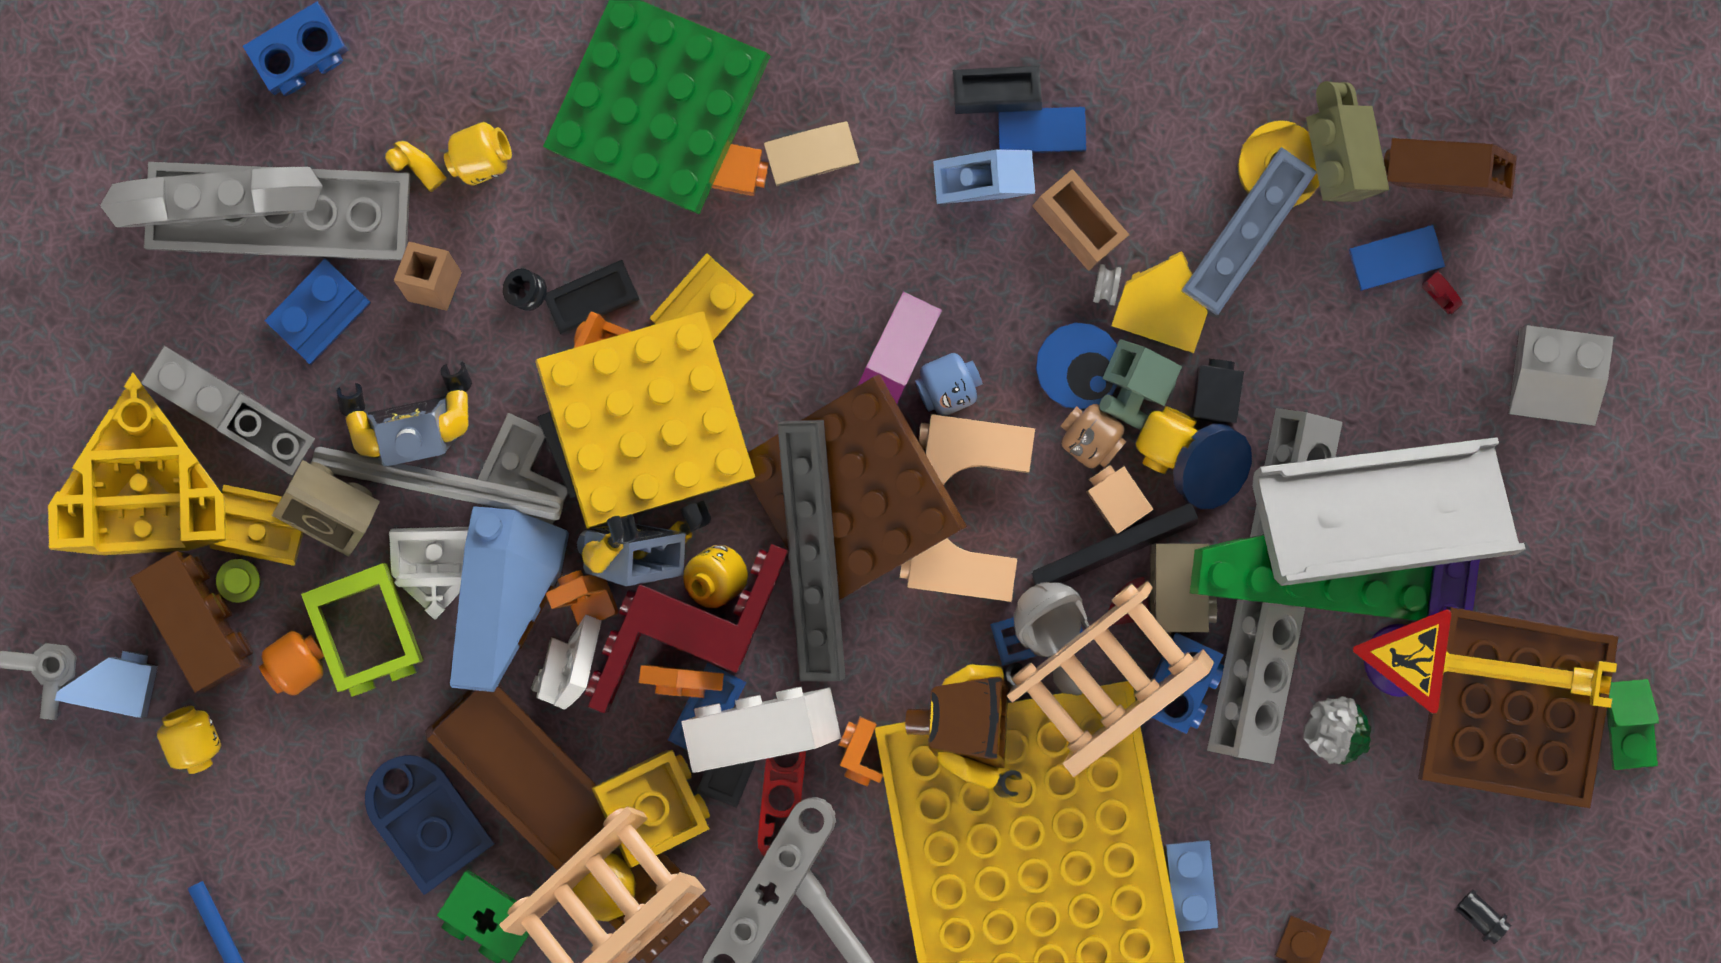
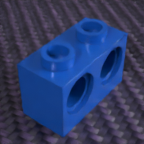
[243,1,348,96]
[1151,632,1224,734]

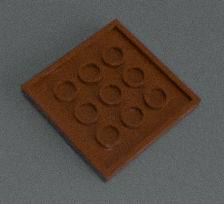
[748,374,967,600]
[1418,607,1619,809]

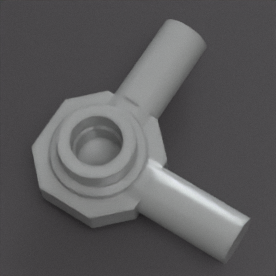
[0,643,77,720]

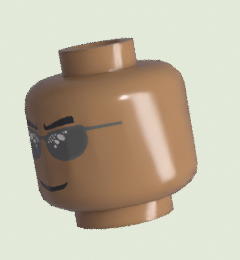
[1060,404,1127,469]

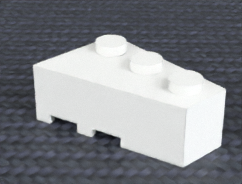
[681,687,841,773]

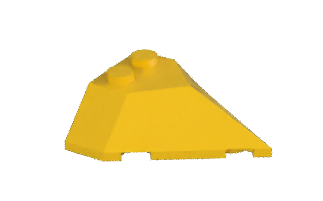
[48,373,226,555]

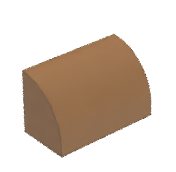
[1032,169,1129,271]

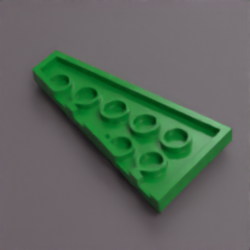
[1190,534,1433,621]

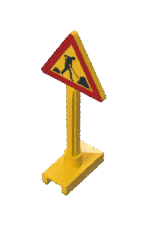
[1353,609,1617,714]

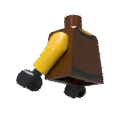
[905,663,1024,798]

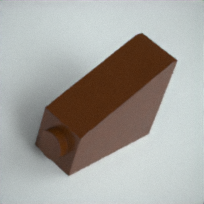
[1384,138,1517,199]

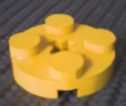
[1238,121,1320,207]

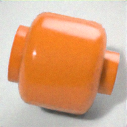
[259,631,324,696]

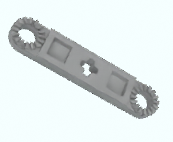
[702,797,836,963]

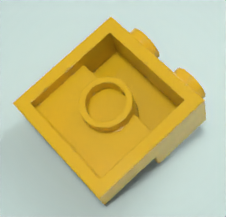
[592,750,710,868]

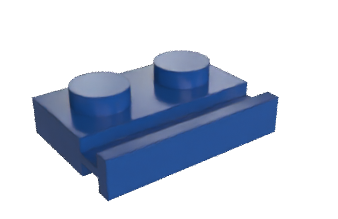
[265,259,371,365]

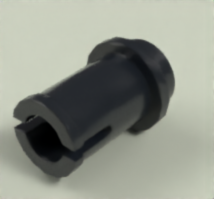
[1454,889,1512,944]

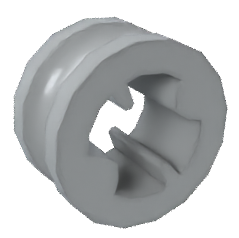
[1093,264,1121,306]

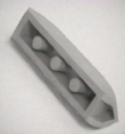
[100,167,322,227]

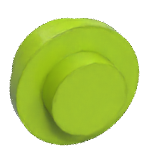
[216,559,260,602]

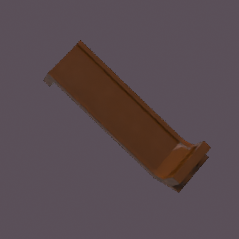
[425,682,711,963]

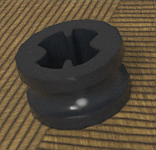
[502,268,547,311]

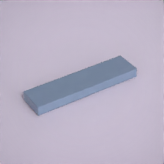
[1181,147,1317,316]

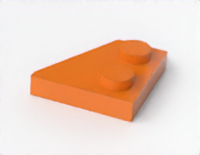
[639,665,724,698]

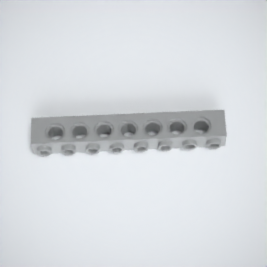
[1207,408,1342,764]

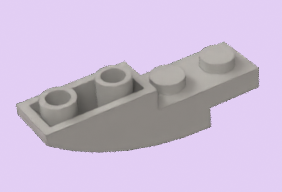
[141,346,315,475]

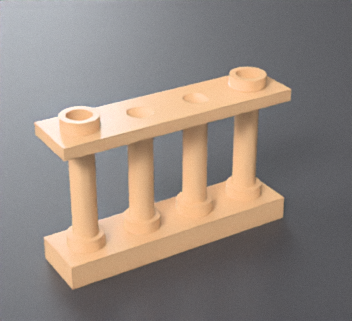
[1007,581,1215,777]
[499,806,706,963]

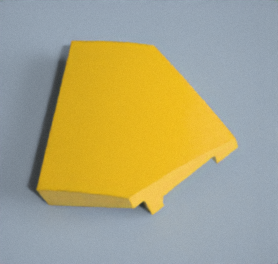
[1111,251,1208,353]

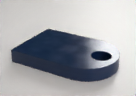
[365,755,496,895]

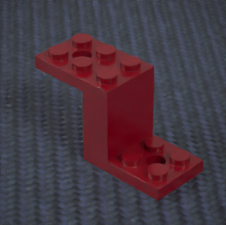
[584,544,789,713]

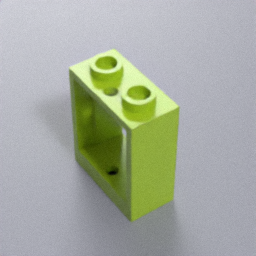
[301,563,423,697]

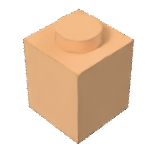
[1086,465,1154,535]

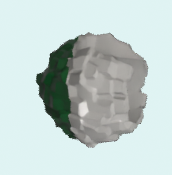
[1303,696,1371,765]

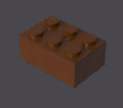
[129,551,253,693]

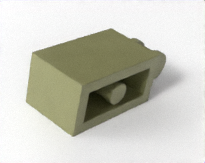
[1306,81,1389,202]

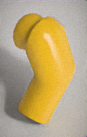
[385,141,447,192]

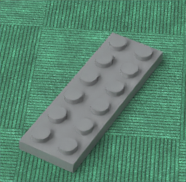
[144,162,411,261]

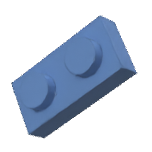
[1165,840,1218,932]

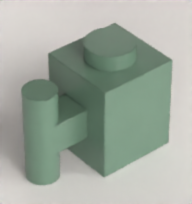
[1100,339,1182,430]

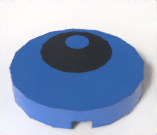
[1036,323,1117,410]

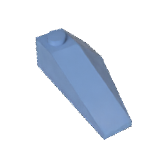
[450,506,569,692]

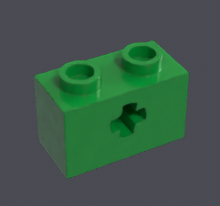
[437,869,529,963]

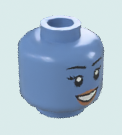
[915,353,983,416]

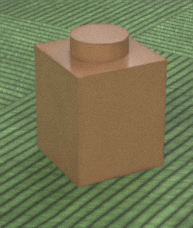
[394,242,462,311]

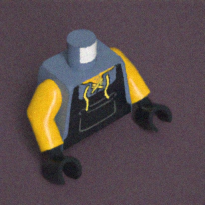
[336,361,472,466]
[577,500,711,586]

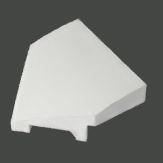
[389,527,469,620]
[531,615,601,709]

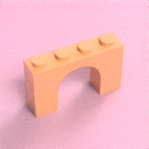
[900,414,1035,602]

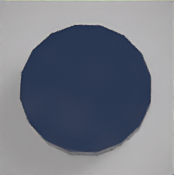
[1173,424,1252,509]

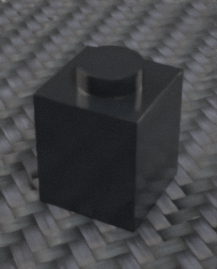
[1191,359,1244,425]

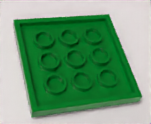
[543,0,771,215]

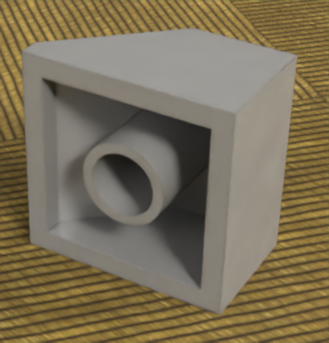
[1508,325,1614,426]

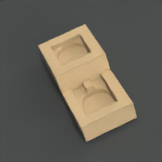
[764,121,859,186]

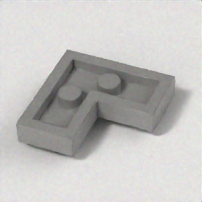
[477,413,568,525]

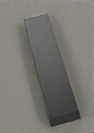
[778,420,846,681]

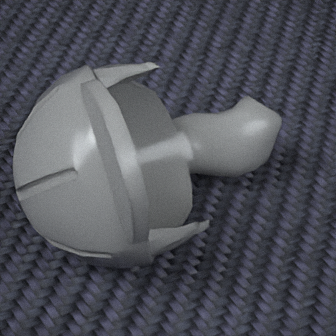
[1013,582,1089,695]

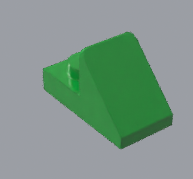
[1607,679,1659,770]

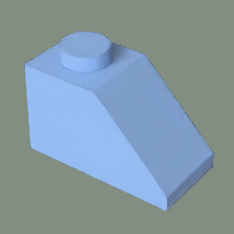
[933,149,1035,204]
[55,651,158,718]

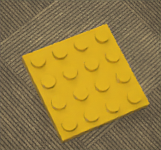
[535,311,755,528]

